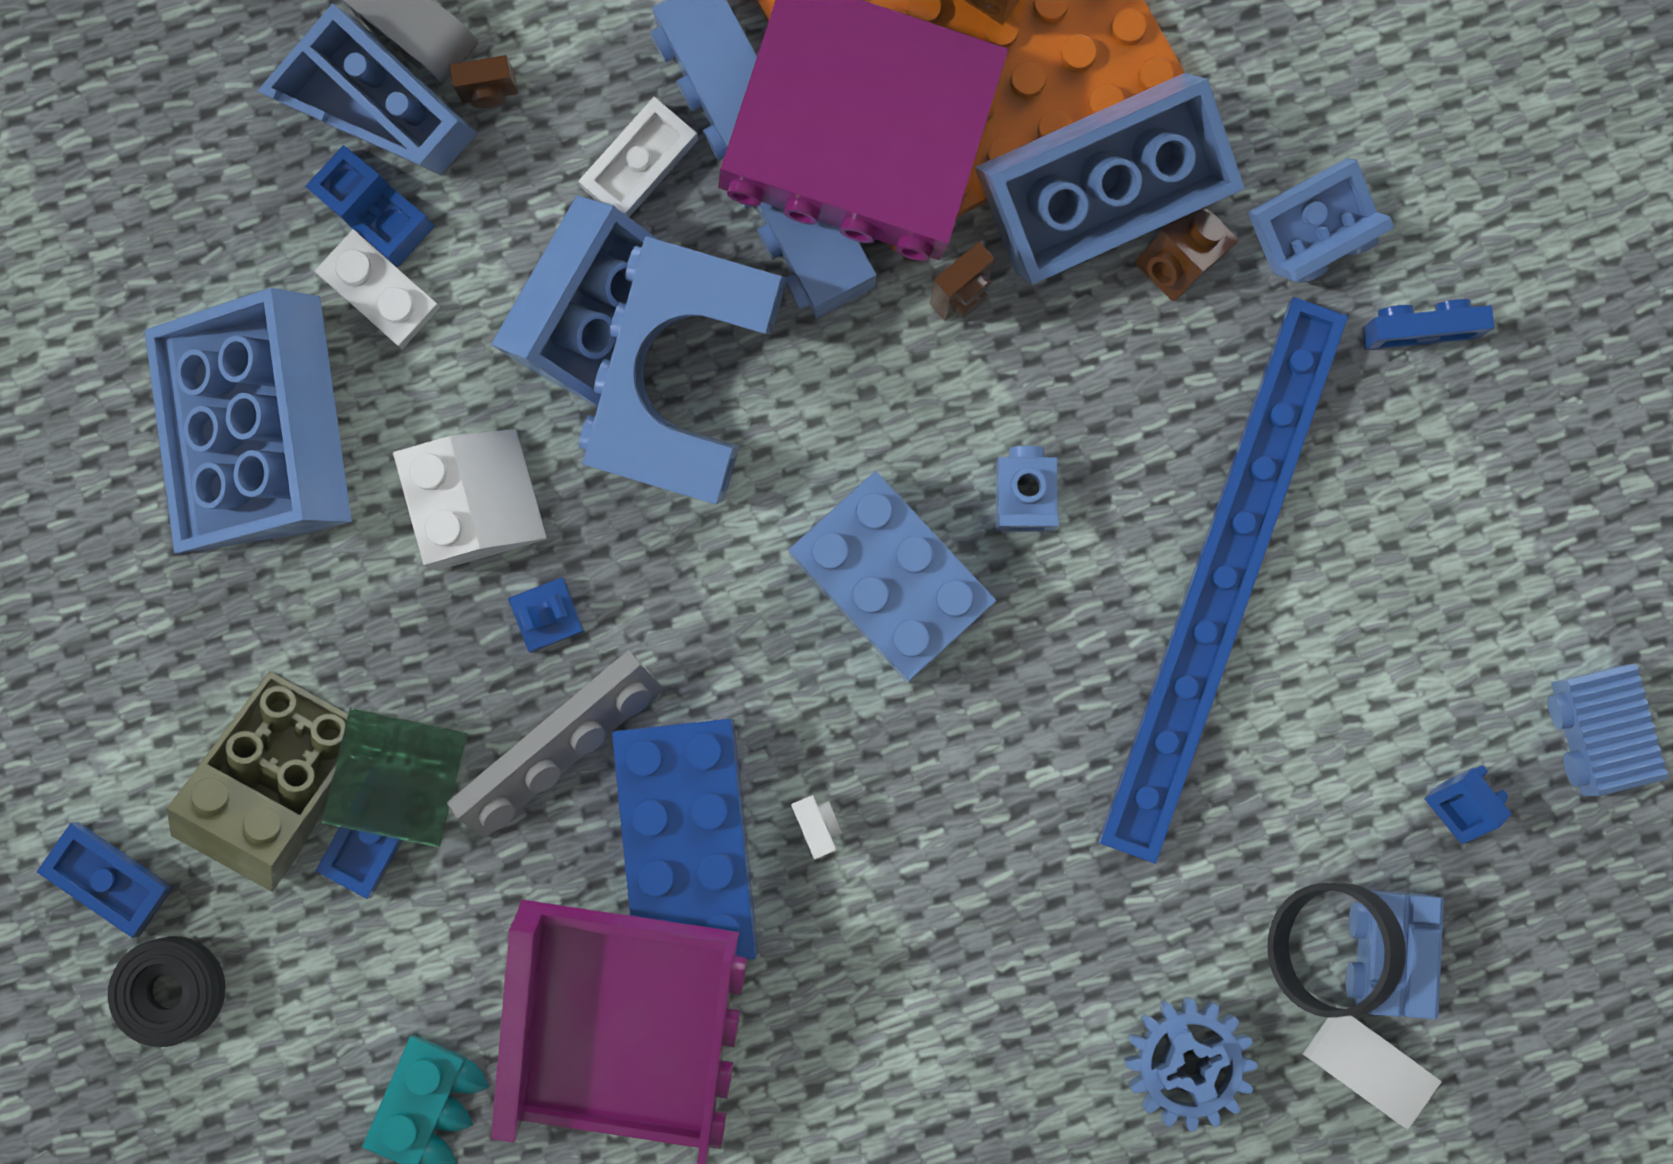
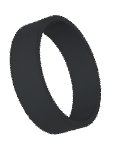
[1267,883,1406,1018]

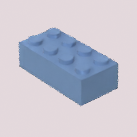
[975,73,1245,285]

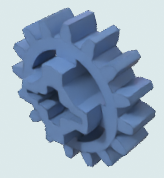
[1124,997,1257,1131]

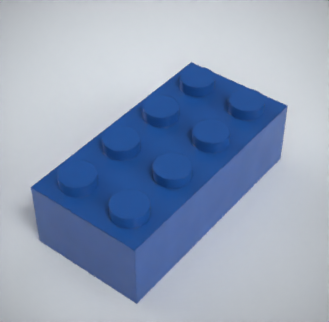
[612,719,759,960]

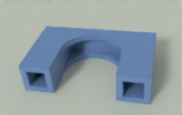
[579,236,788,505]

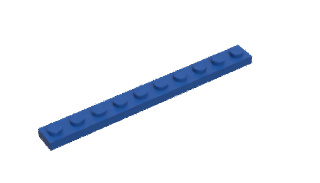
[1097,297,1348,864]

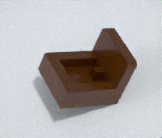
[1136,207,1239,301]

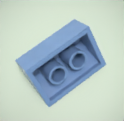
[491,195,659,407]

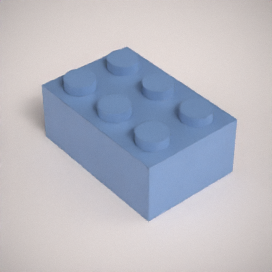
[788,470,996,683]

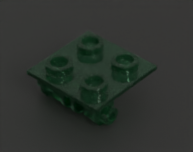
[322,707,468,847]

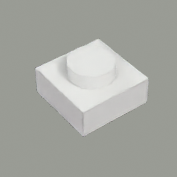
[791,794,843,860]

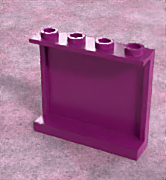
[718,0,1008,261]
[491,899,747,1164]

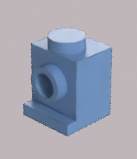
[996,446,1059,532]

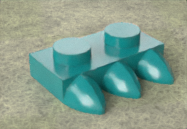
[362,1034,489,1164]

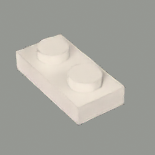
[578,97,699,217]
[315,229,441,349]

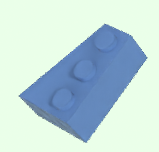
[257,3,478,175]

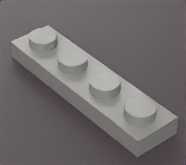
[447,649,663,839]

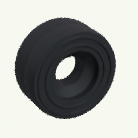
[108,936,226,1047]

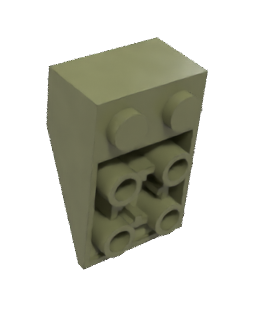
[167,671,370,892]

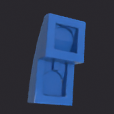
[305,145,435,268]

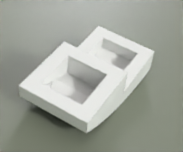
[1303,1006,1442,1130]

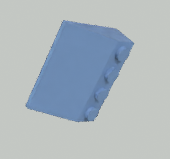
[145,288,352,554]

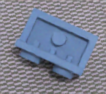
[1247,158,1394,282]

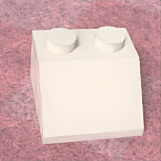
[393,429,547,571]

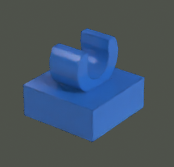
[508,577,585,653]
[1424,766,1512,844]

